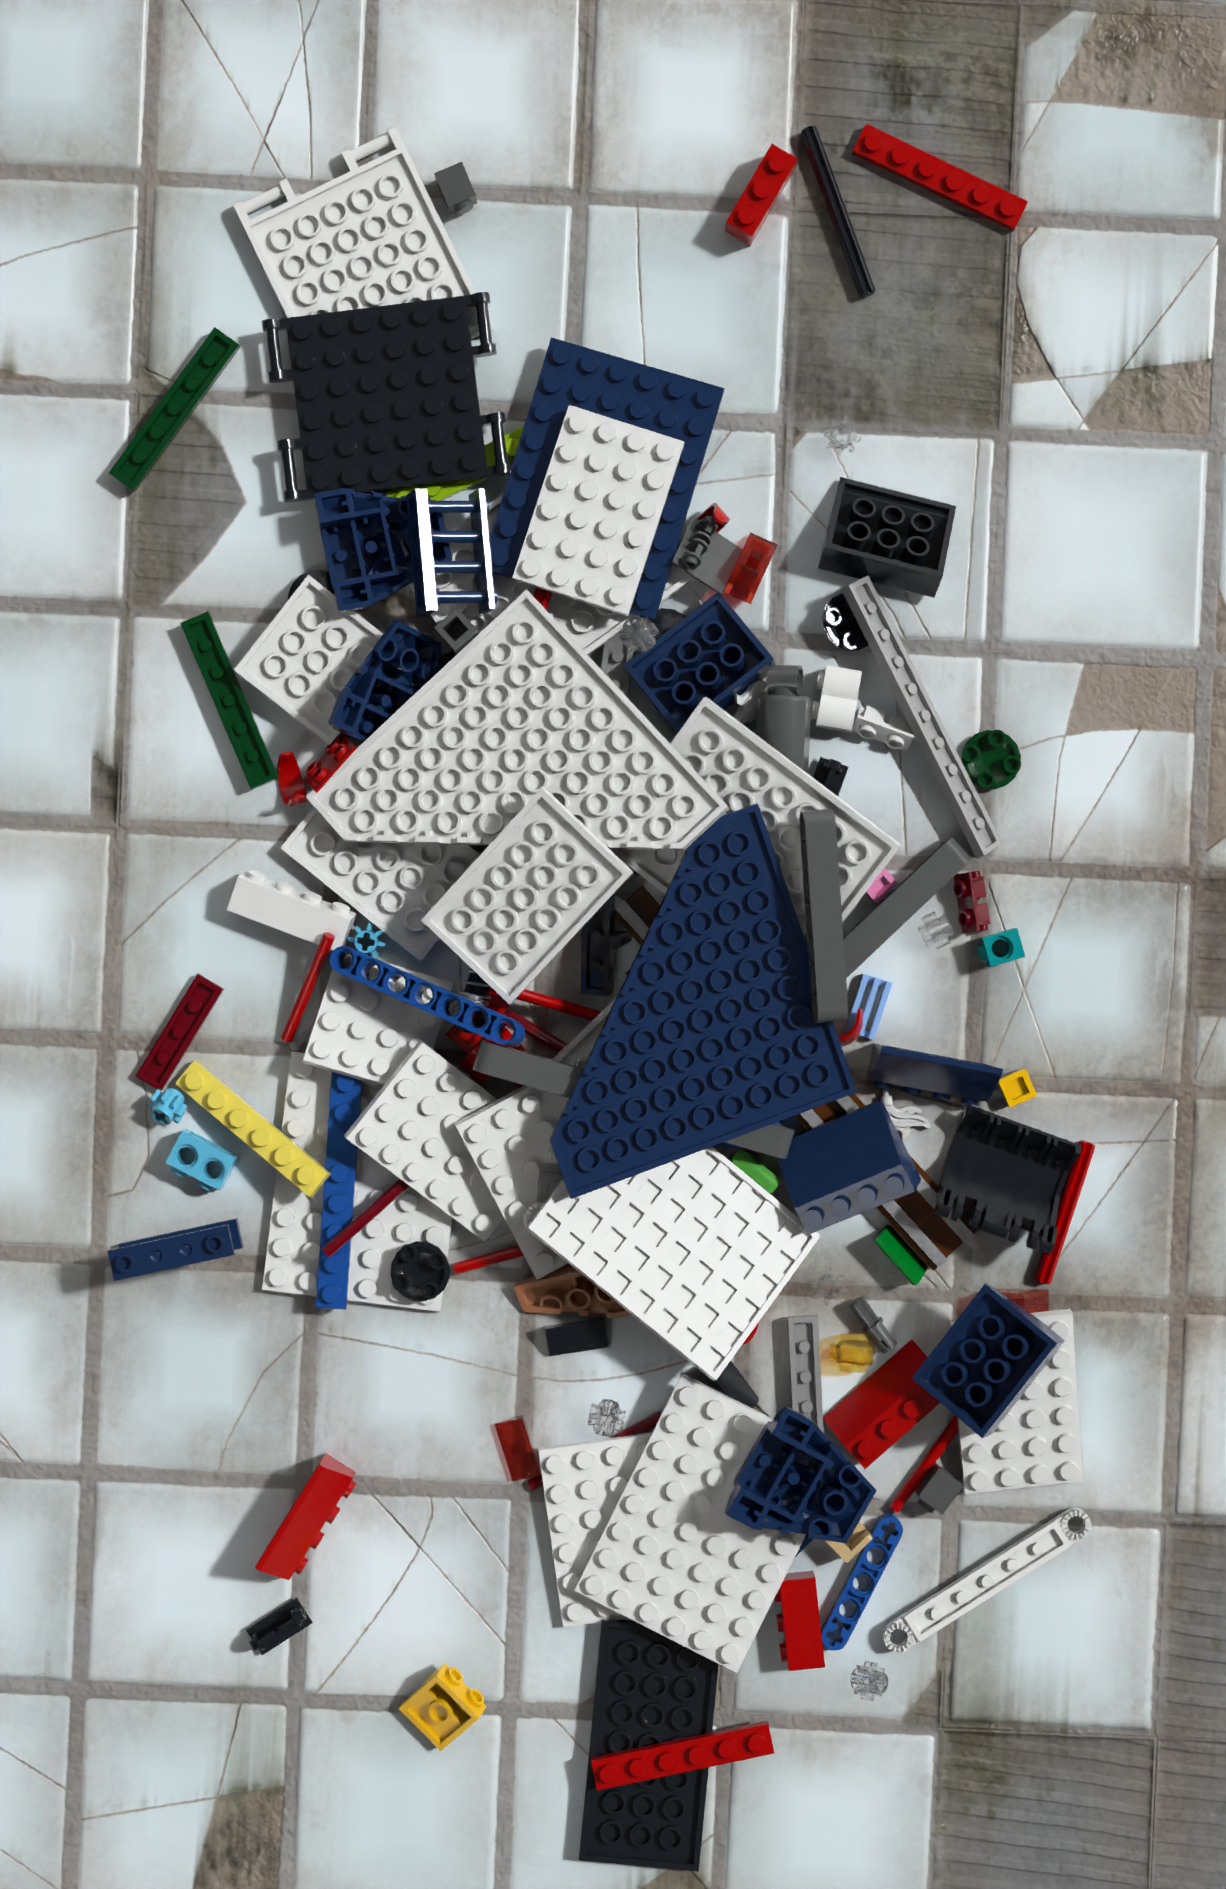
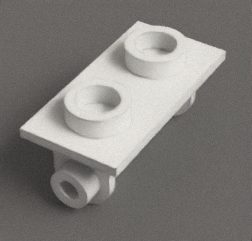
[852,705,915,751]

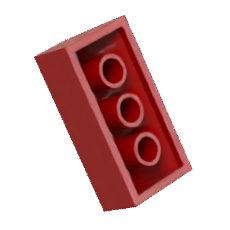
[823,1339,940,1469]
[255,1453,356,1580]

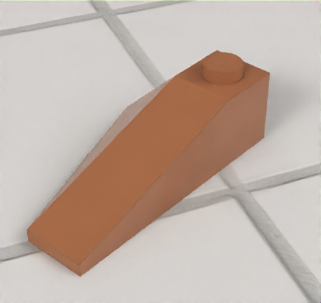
[513,1263,632,1318]

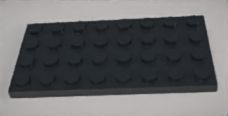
[579,1619,719,1872]

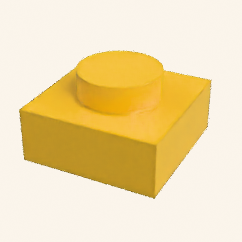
[998,1068,1037,1108]

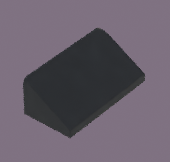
[545,1317,609,1356]
[714,1361,759,1408]

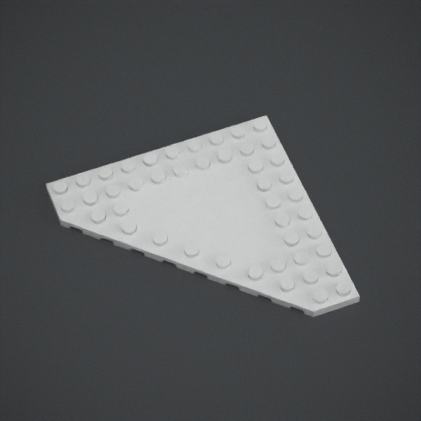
[306,589,730,850]

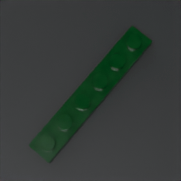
[109,327,240,492]
[180,611,280,790]

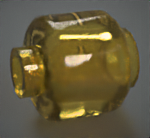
[829,1333,873,1373]

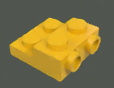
[398,1663,486,1751]

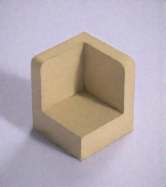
[825,1521,873,1563]

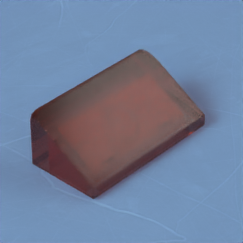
[494,1415,541,1481]

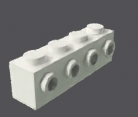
[227,870,357,950]

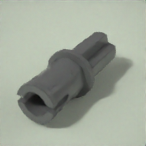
[849,1296,897,1354]

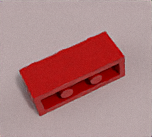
[725,144,798,246]
[774,1570,825,1671]

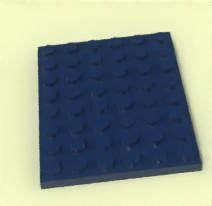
[489,337,725,621]

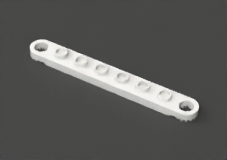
[883,1508,1091,1653]

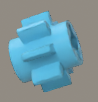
[348,923,386,958]
[148,1088,188,1125]

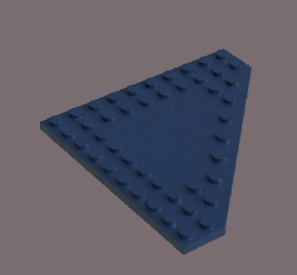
[549,803,857,1199]

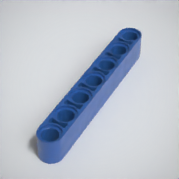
[329,946,525,1047]

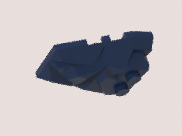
[314,488,452,613]
[328,620,442,743]
[725,1406,877,1544]

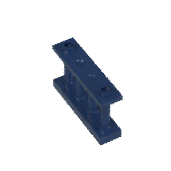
[406,488,498,616]
[108,1218,244,1281]

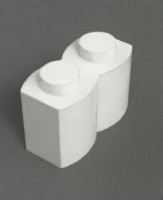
[811,665,862,733]

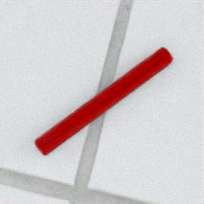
[1034,1140,1095,1285]

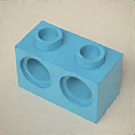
[165,1129,239,1192]

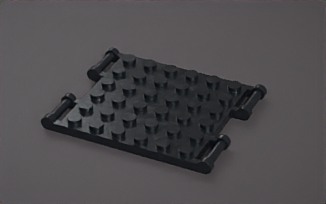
[262,292,511,502]

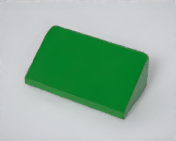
[872,1225,927,1286]

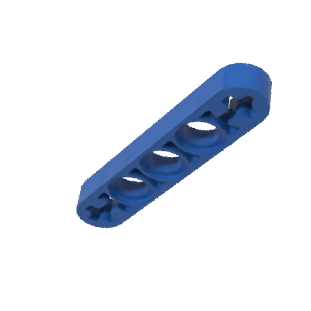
[821,1514,903,1651]

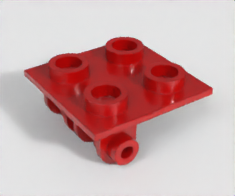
[303,734,358,793]

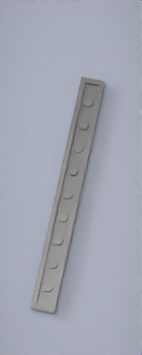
[841,576,1003,859]

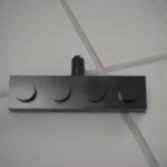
[580,894,632,996]

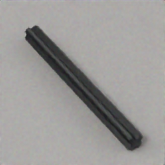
[801,125,875,298]

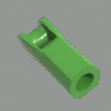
[730,1151,782,1194]

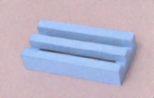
[844,974,892,1040]

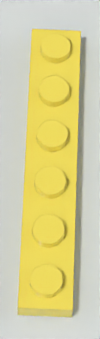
[175,1060,331,1197]

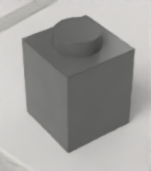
[434,162,477,215]
[434,608,479,655]
[915,1463,964,1515]

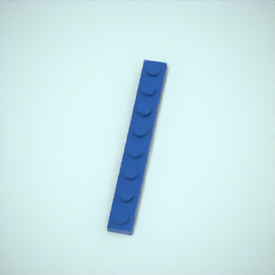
[316,1072,362,1310]

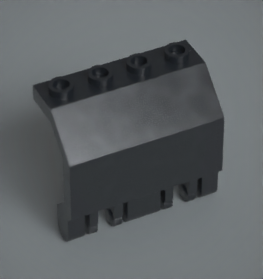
[934,1104,1082,1255]

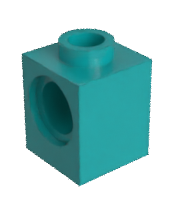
[976,928,1025,967]

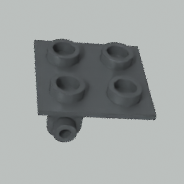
[671,516,742,595]

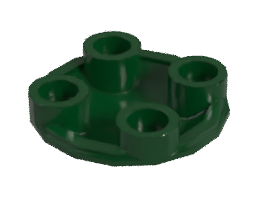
[961,730,1021,789]

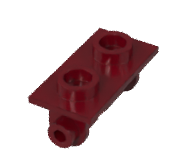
[953,871,991,934]

